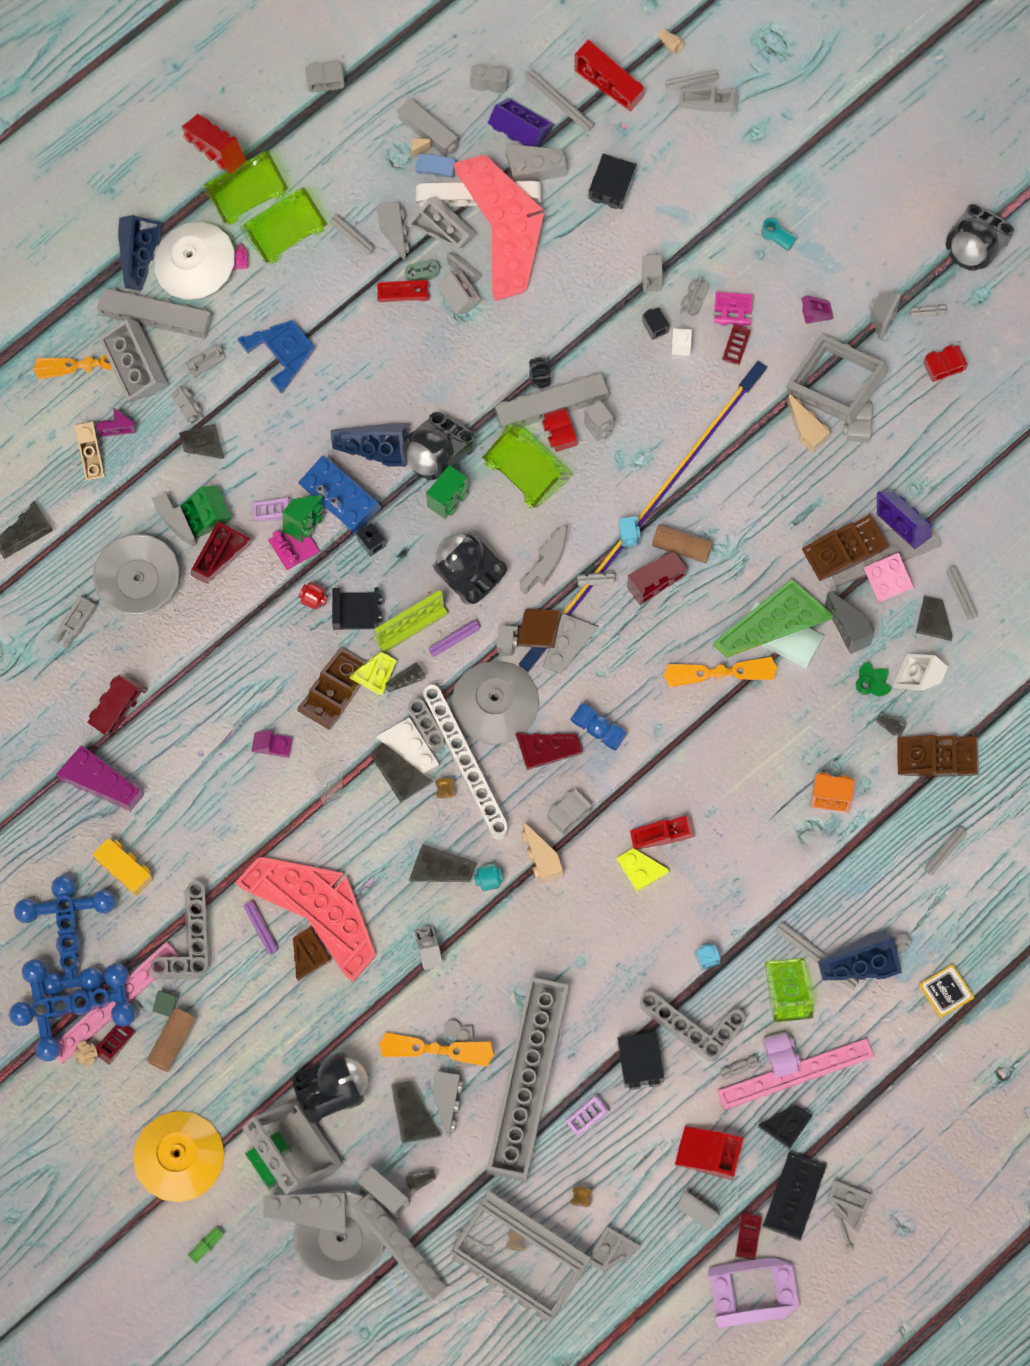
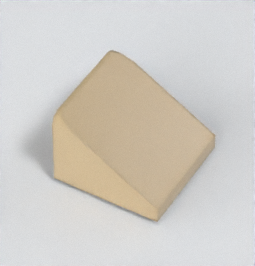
[412,138,431,159]

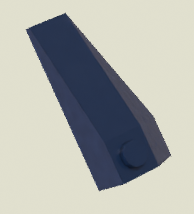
[118,215,162,291]
[330,423,409,467]
[817,930,902,980]

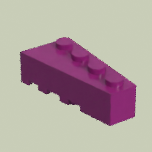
[56,745,143,812]

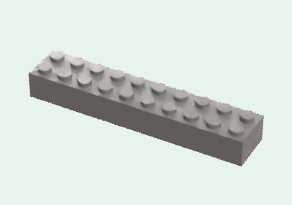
[487,977,569,1182]

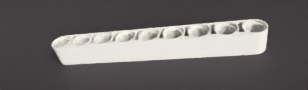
[423,685,508,840]

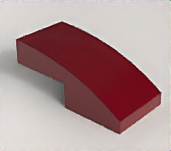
[735,1213,762,1260]

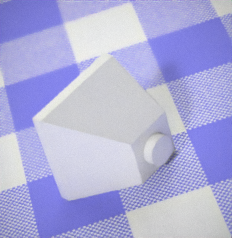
[893,653,948,690]

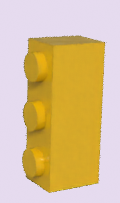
[92,838,152,897]

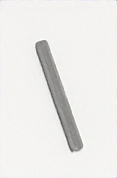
[525,69,593,132]
[776,923,859,989]

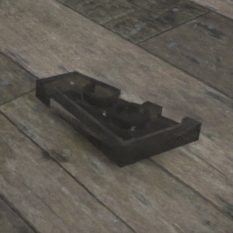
[0,501,53,559]
[369,744,433,803]
[409,844,477,882]
[391,1081,442,1144]

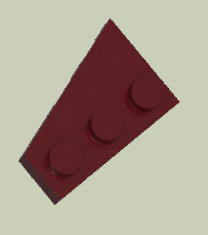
[515,733,582,770]

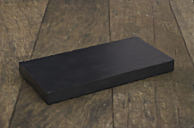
[762,1151,827,1241]

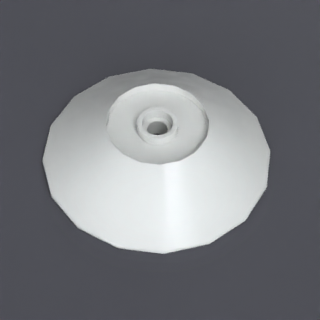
[154,222,234,300]

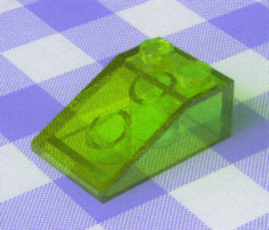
[765,958,814,1022]

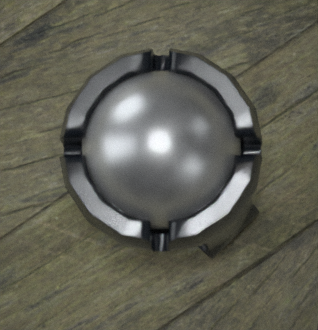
[945,204,1014,271]
[402,412,475,480]
[432,531,507,605]
[292,1052,367,1123]

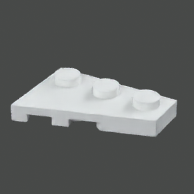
[376,718,439,776]

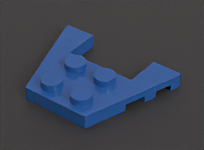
[237,320,315,394]

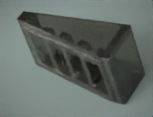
[385,663,425,693]

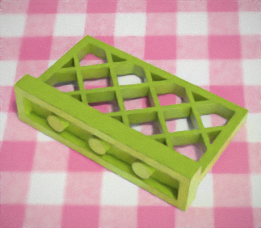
[373,590,448,653]

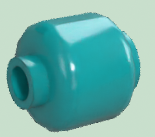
[474,864,503,891]

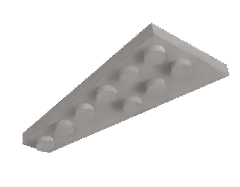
[814,528,941,587]

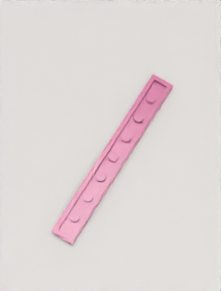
[57,942,180,1064]
[717,1038,874,1110]

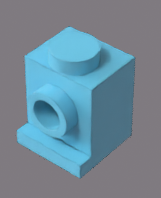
[619,516,640,548]
[694,944,721,971]

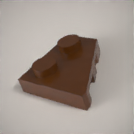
[293,928,330,981]

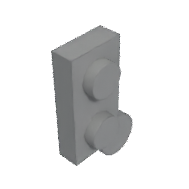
[444,1020,476,1068]

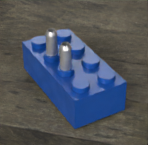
[298,455,381,535]

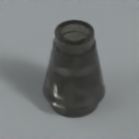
[876,713,906,737]
[405,1168,436,1192]

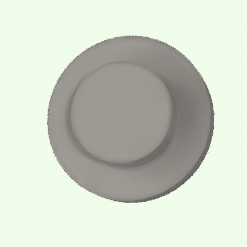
[893,934,912,951]

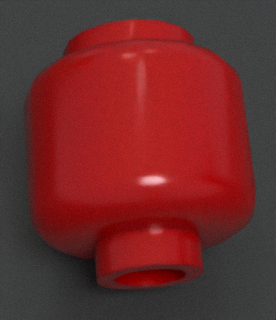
[298,582,328,610]

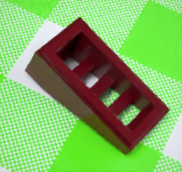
[722,324,751,365]
[96,1025,135,1065]

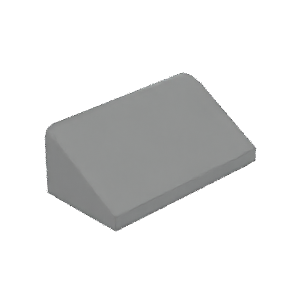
[447,253,482,284]
[677,1192,719,1230]

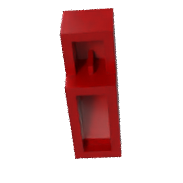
[630,816,695,850]

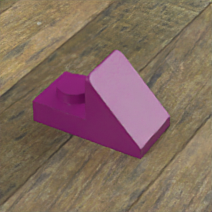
[801,295,834,324]
[96,408,136,437]
[251,730,293,758]

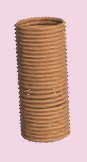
[652,524,713,564]
[146,1008,196,1072]

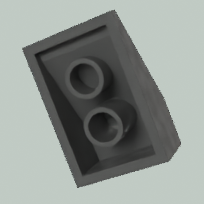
[825,591,875,654]

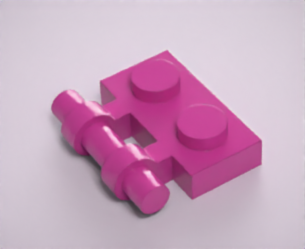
[713,292,753,327]

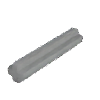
[665,70,718,91]
[330,215,374,255]
[946,567,977,620]
[924,827,967,875]

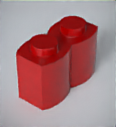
[923,345,968,382]
[541,408,577,452]

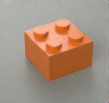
[810,773,855,813]

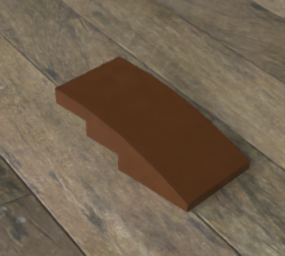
[802,514,889,581]
[297,647,366,730]
[897,734,979,777]

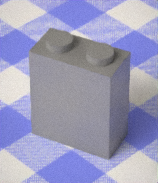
[358,1167,409,1220]

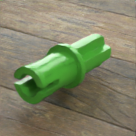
[187,1228,224,1264]

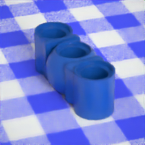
[570,703,627,751]

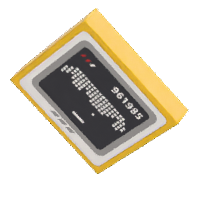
[919,964,974,1019]

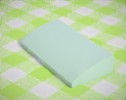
[749,602,824,668]

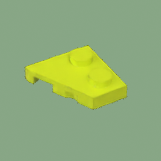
[349,652,397,695]
[616,848,669,892]

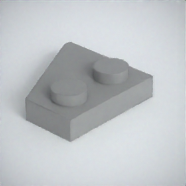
[827,1181,872,1233]
[589,1227,641,1273]

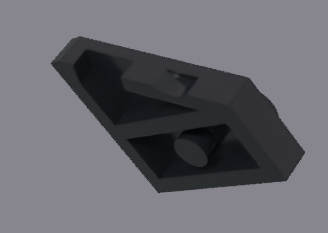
[758,1104,813,1149]

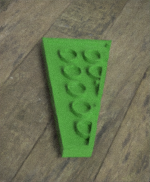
[713,579,833,658]

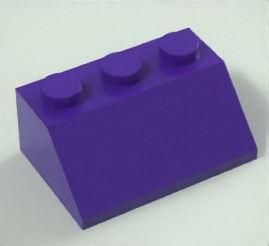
[487,98,555,147]
[877,491,932,549]

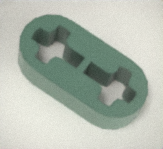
[405,260,439,281]

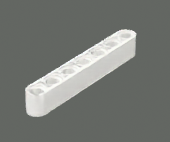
[415,181,541,207]

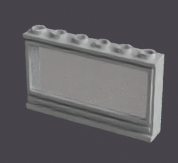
[449,1191,592,1322]

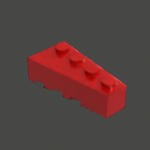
[574,39,645,112]
[181,113,246,174]

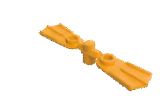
[33,354,113,380]
[663,657,777,688]
[379,1032,494,1067]

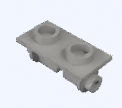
[680,277,709,317]
[185,344,226,378]
[172,385,205,423]

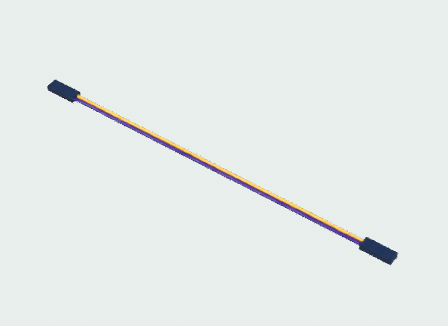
[519,361,767,673]

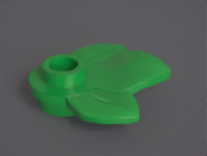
[855,662,892,697]

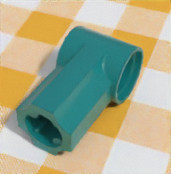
[761,218,797,251]

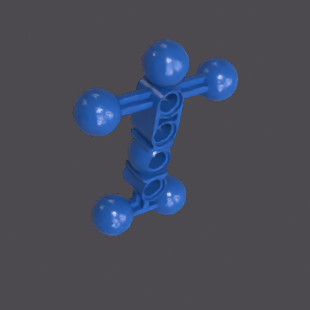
[14,875,117,997]
[9,959,136,1062]

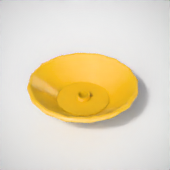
[133,1111,225,1202]

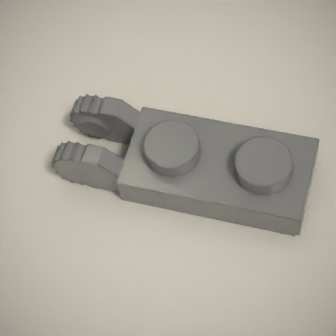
[53,596,97,649]

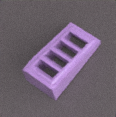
[252,497,291,522]
[565,1096,610,1137]

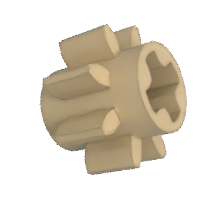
[73,1041,98,1067]

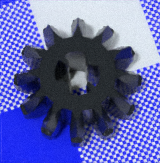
[529,357,551,389]

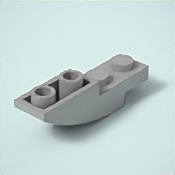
[519,525,566,595]

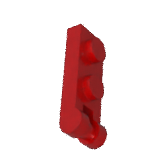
[377,280,429,302]

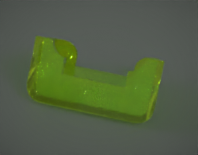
[201,150,289,225]
[239,187,327,265]
[482,424,573,508]

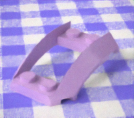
[708,1258,800,1329]

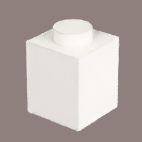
[672,329,692,356]

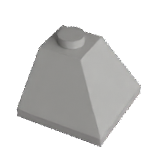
[869,293,901,341]

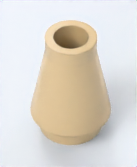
[658,29,684,54]

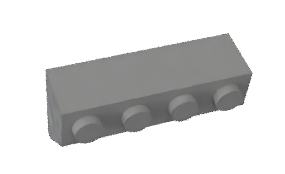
[99,319,168,402]

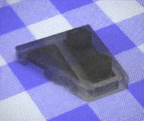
[179,424,224,459]
[915,596,953,641]

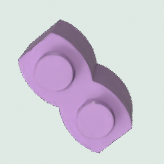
[763,1032,800,1078]

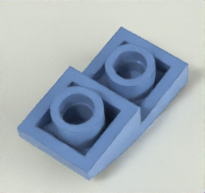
[415,154,457,178]

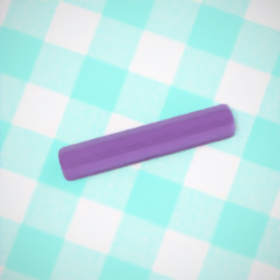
[429,620,480,657]
[244,901,278,955]

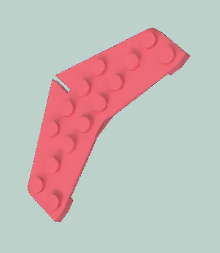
[453,155,544,301]
[235,857,375,983]

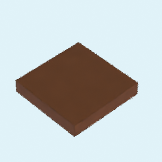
[517,609,562,648]

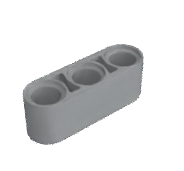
[408,698,444,753]

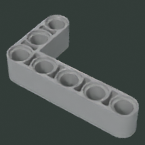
[148,881,208,979]
[640,991,745,1062]

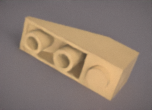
[787,394,830,453]
[74,420,105,481]
[521,823,563,883]

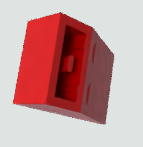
[674,1126,744,1181]

